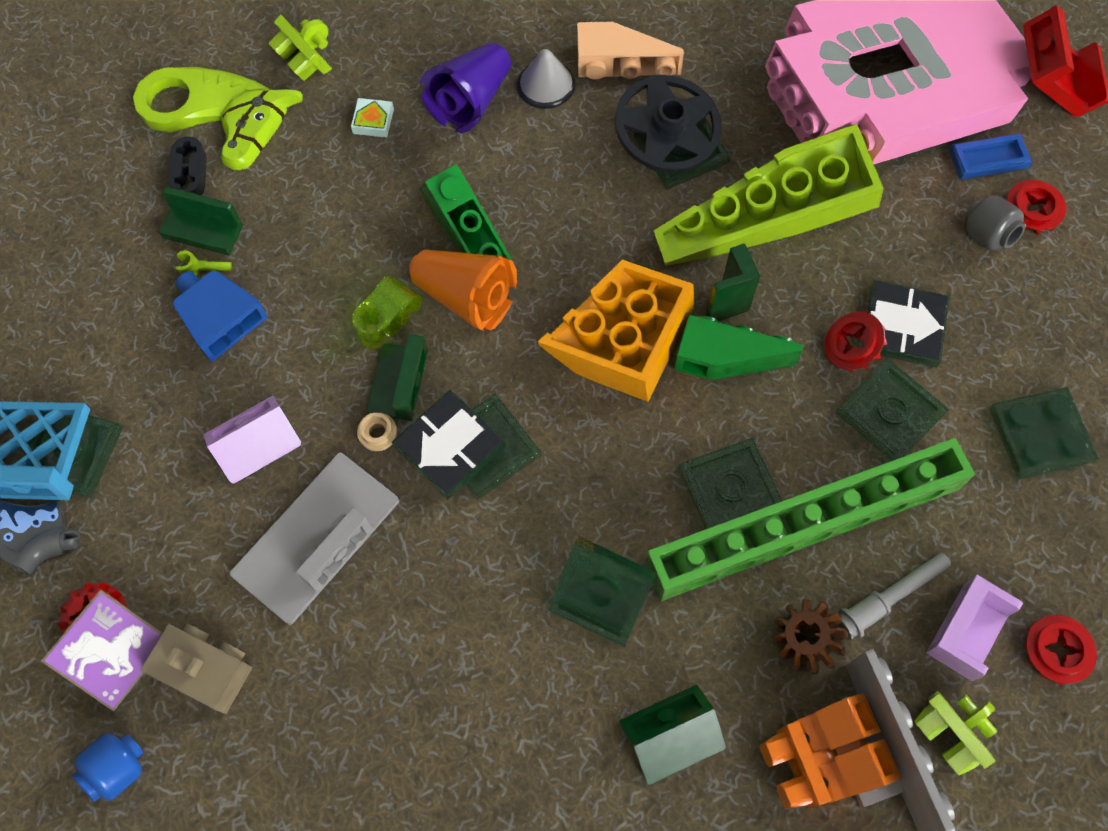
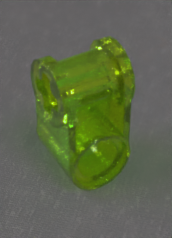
[352,276,422,350]

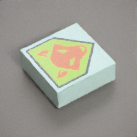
[351,98,394,137]

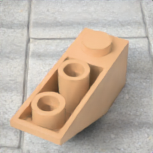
[577,22,684,80]

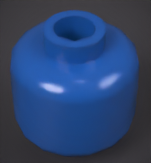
[71,733,144,802]

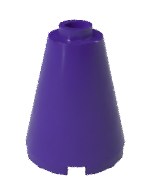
[420,42,511,133]

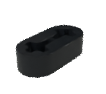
[168,137,207,196]

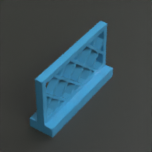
[0,402,90,500]

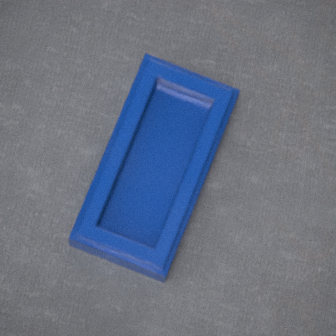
[949,133,1032,180]

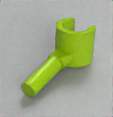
[175,250,232,276]

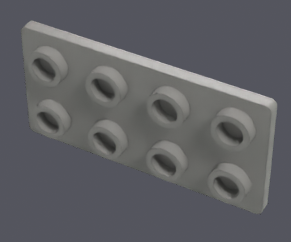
[230,453,399,625]
[845,649,956,831]

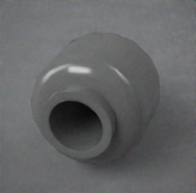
[966,195,1026,251]

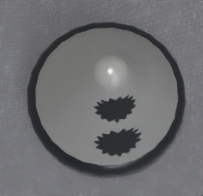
[517,49,575,109]

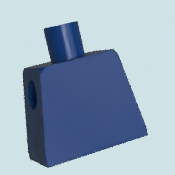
[173,271,268,363]

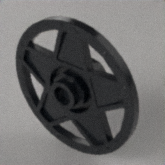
[615,75,722,173]

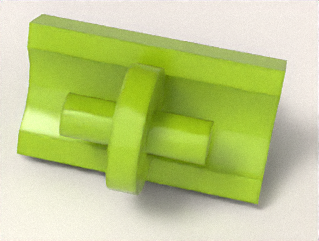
[269,15,332,81]
[914,690,997,775]

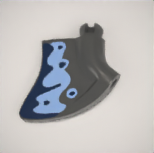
[0,500,81,576]

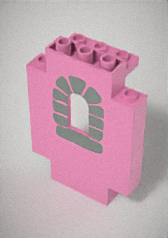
[765,0,1031,164]

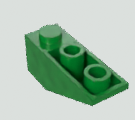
[419,164,513,261]
[674,315,804,380]

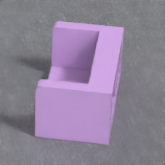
[926,575,1023,681]

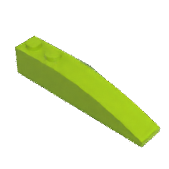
[654,124,883,266]

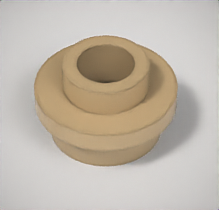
[357,412,397,451]

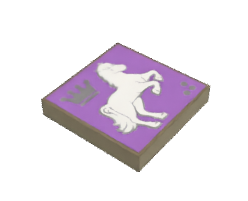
[41,589,163,711]

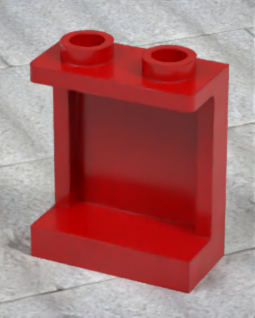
[1023,5,1108,117]

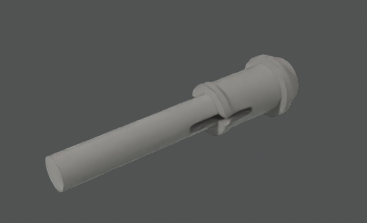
[836,553,951,640]

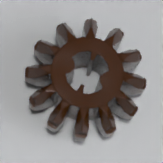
[772,599,848,674]

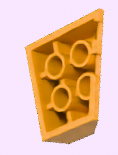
[538,260,695,402]

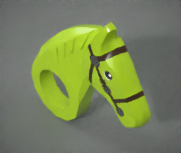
[133,67,303,170]

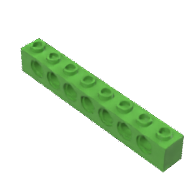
[645,438,975,602]

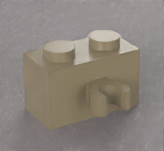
[140,623,253,714]

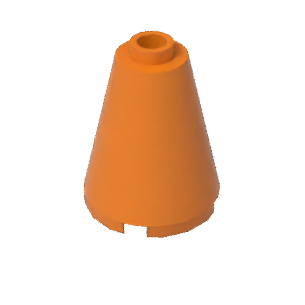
[409,250,517,331]

